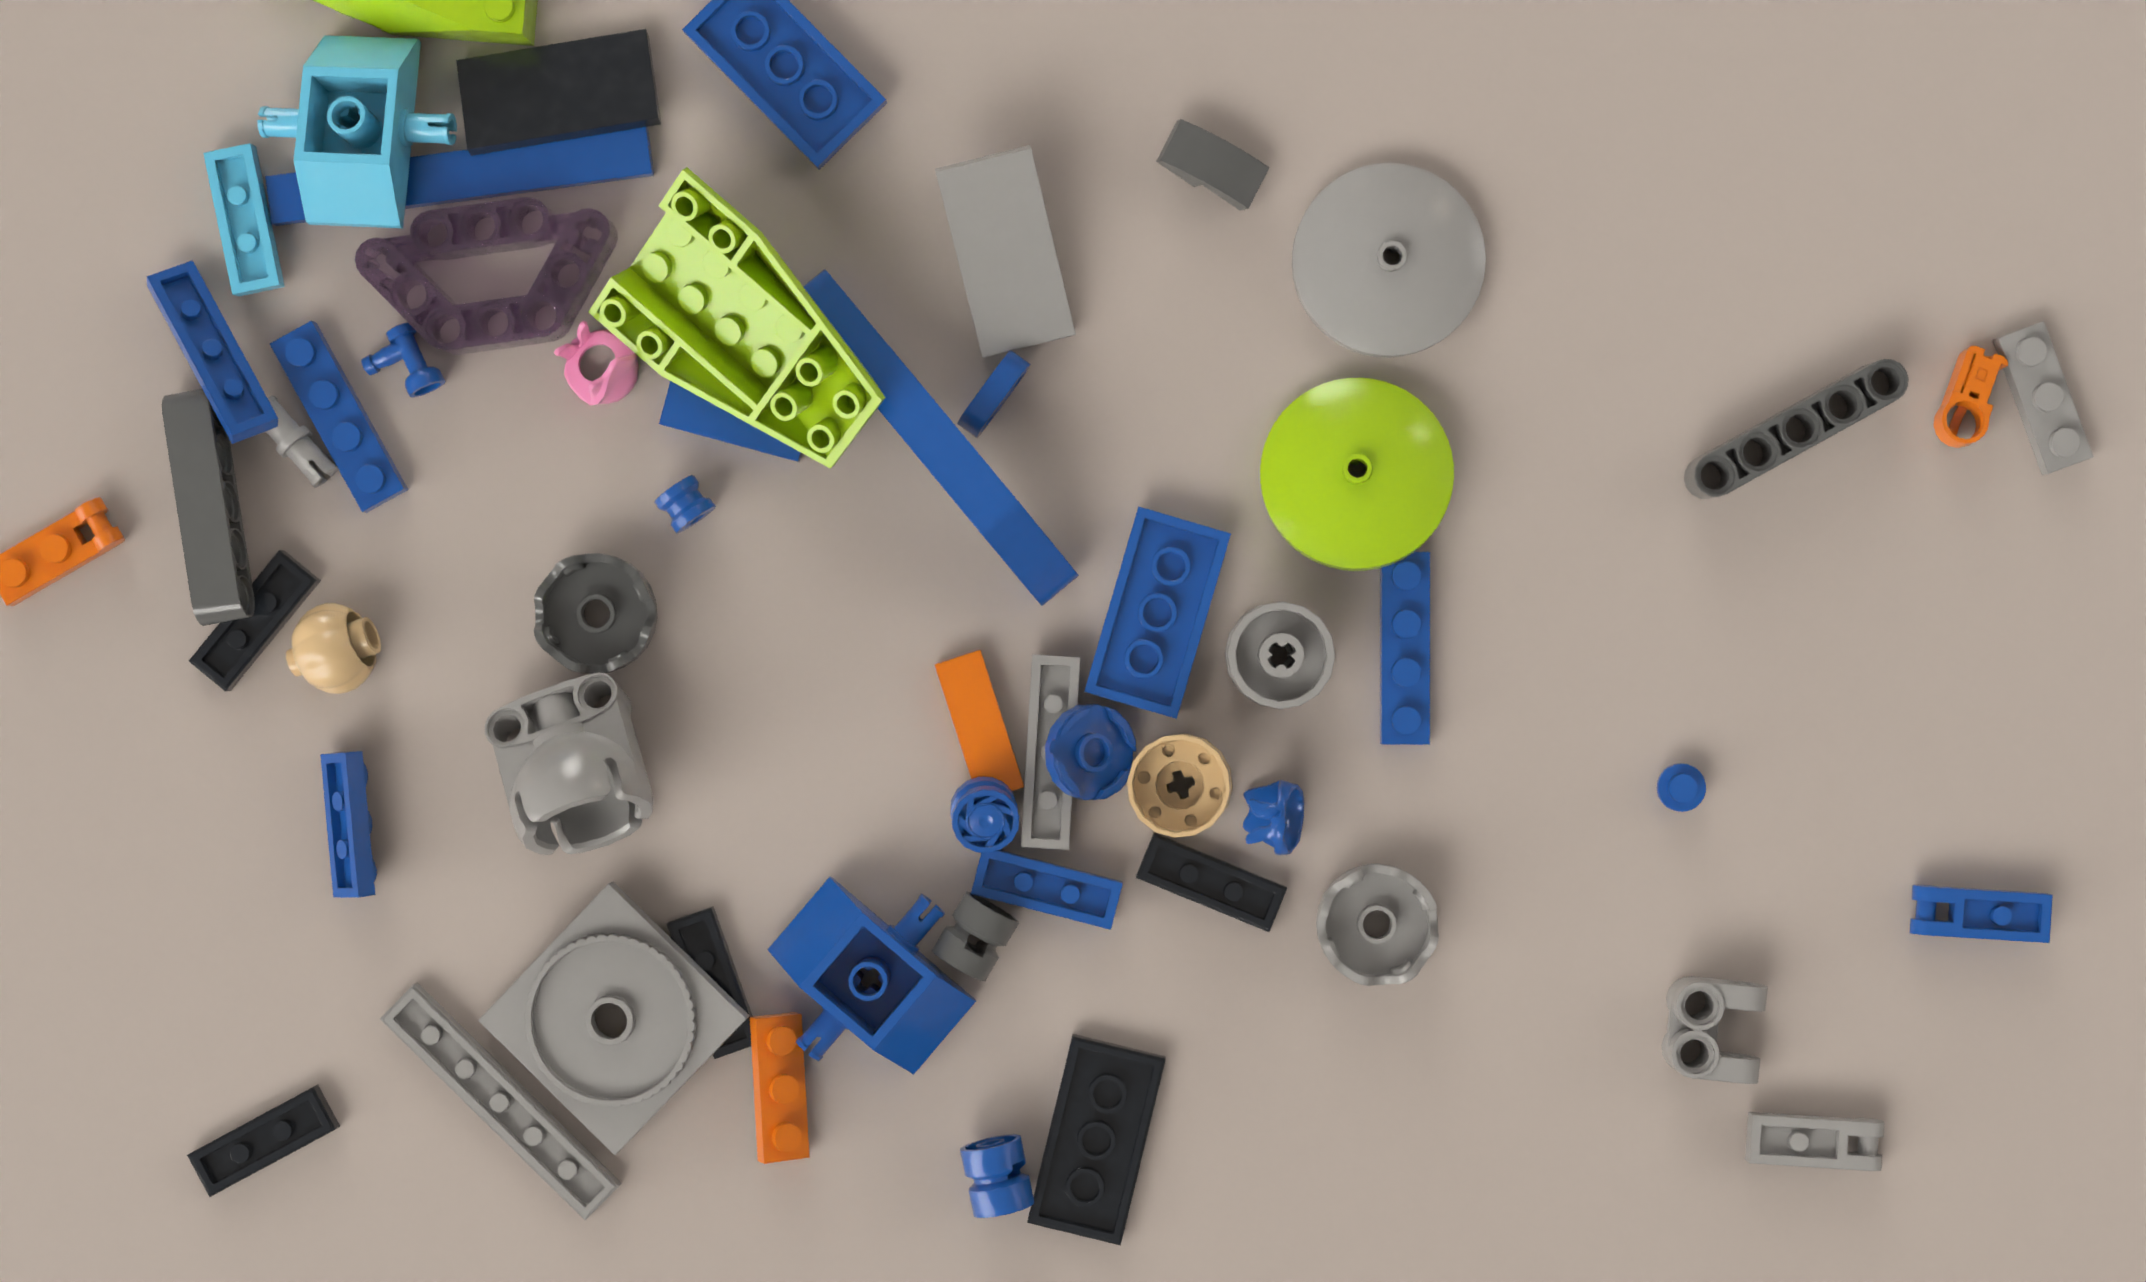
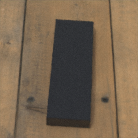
[189,550,321,692]
[1136,832,1287,932]
[666,906,753,1059]
[187,1085,340,1197]

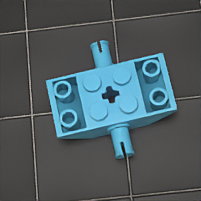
[257,35,457,229]

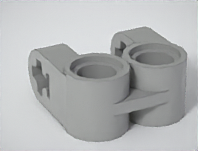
[1661,976,1768,1084]

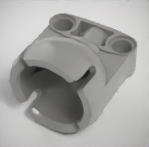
[485,672,654,855]

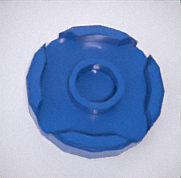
[1045,704,1137,800]

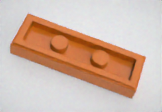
[934,650,1024,791]

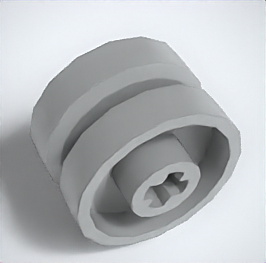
[1224,602,1335,709]

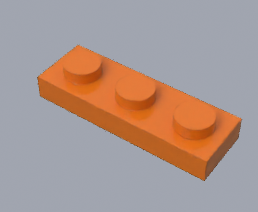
[750,1012,810,1164]

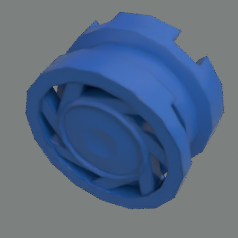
[950,777,1019,853]

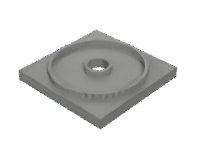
[478,882,750,1155]

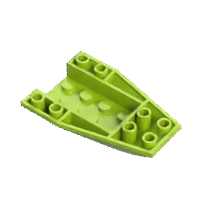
[588,167,886,469]

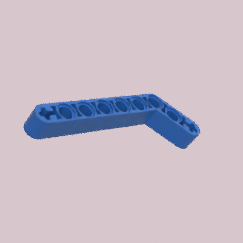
[803,269,1079,606]

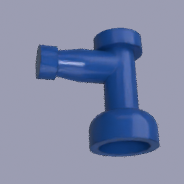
[361,322,446,398]

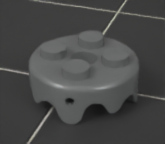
[534,553,658,674]

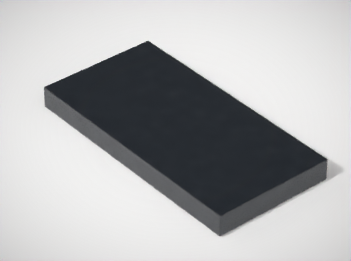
[456,29,661,156]
[1027,1034,1166,1246]

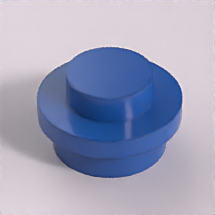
[1656,763,1706,812]

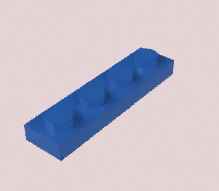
[147,260,278,444]
[270,321,409,513]
[1380,552,1430,745]

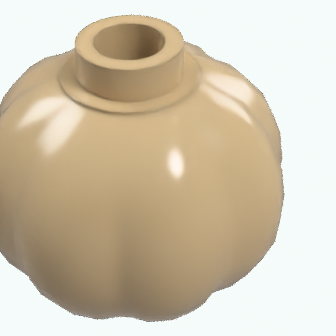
[286,603,381,694]

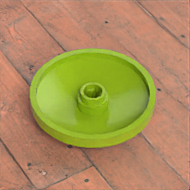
[1260,378,1454,571]

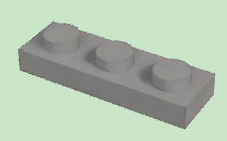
[1993,322,2094,475]

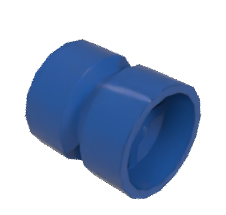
[960,1134,1035,1218]

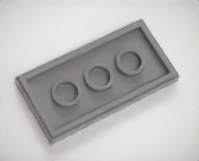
[935,145,1076,358]

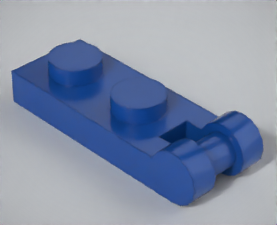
[1909,884,2053,943]

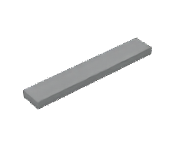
[380,983,621,1220]

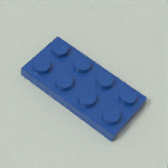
[682,0,887,170]
[1084,506,1231,719]

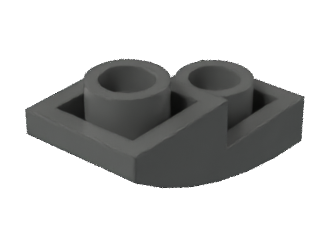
[1156,119,1270,210]

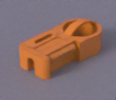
[1933,346,2008,448]

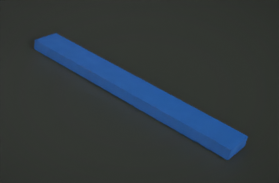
[265,127,654,226]

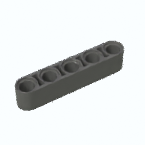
[1684,359,1909,499]
[162,389,255,626]

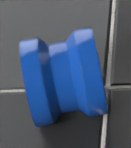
[654,475,716,534]

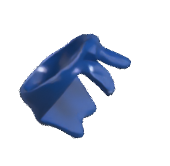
[1243,780,1304,855]

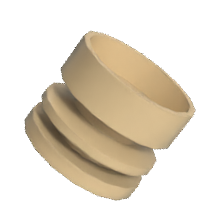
[1127,734,1233,838]

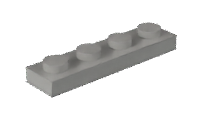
[1021,654,1080,850]

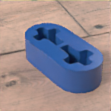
[957,350,1031,438]

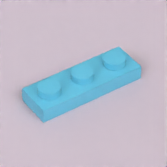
[203,143,285,297]

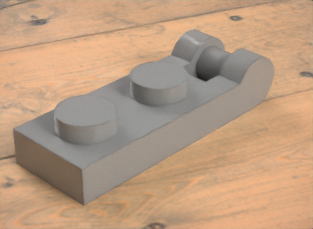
[1745,1112,1884,1171]

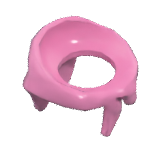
[554,321,639,405]

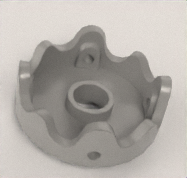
[1316,863,1439,986]

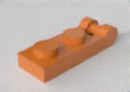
[0,497,125,606]

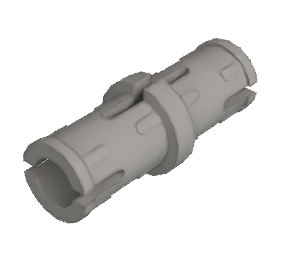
[266,396,338,488]

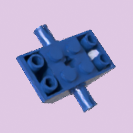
[768,876,976,1075]

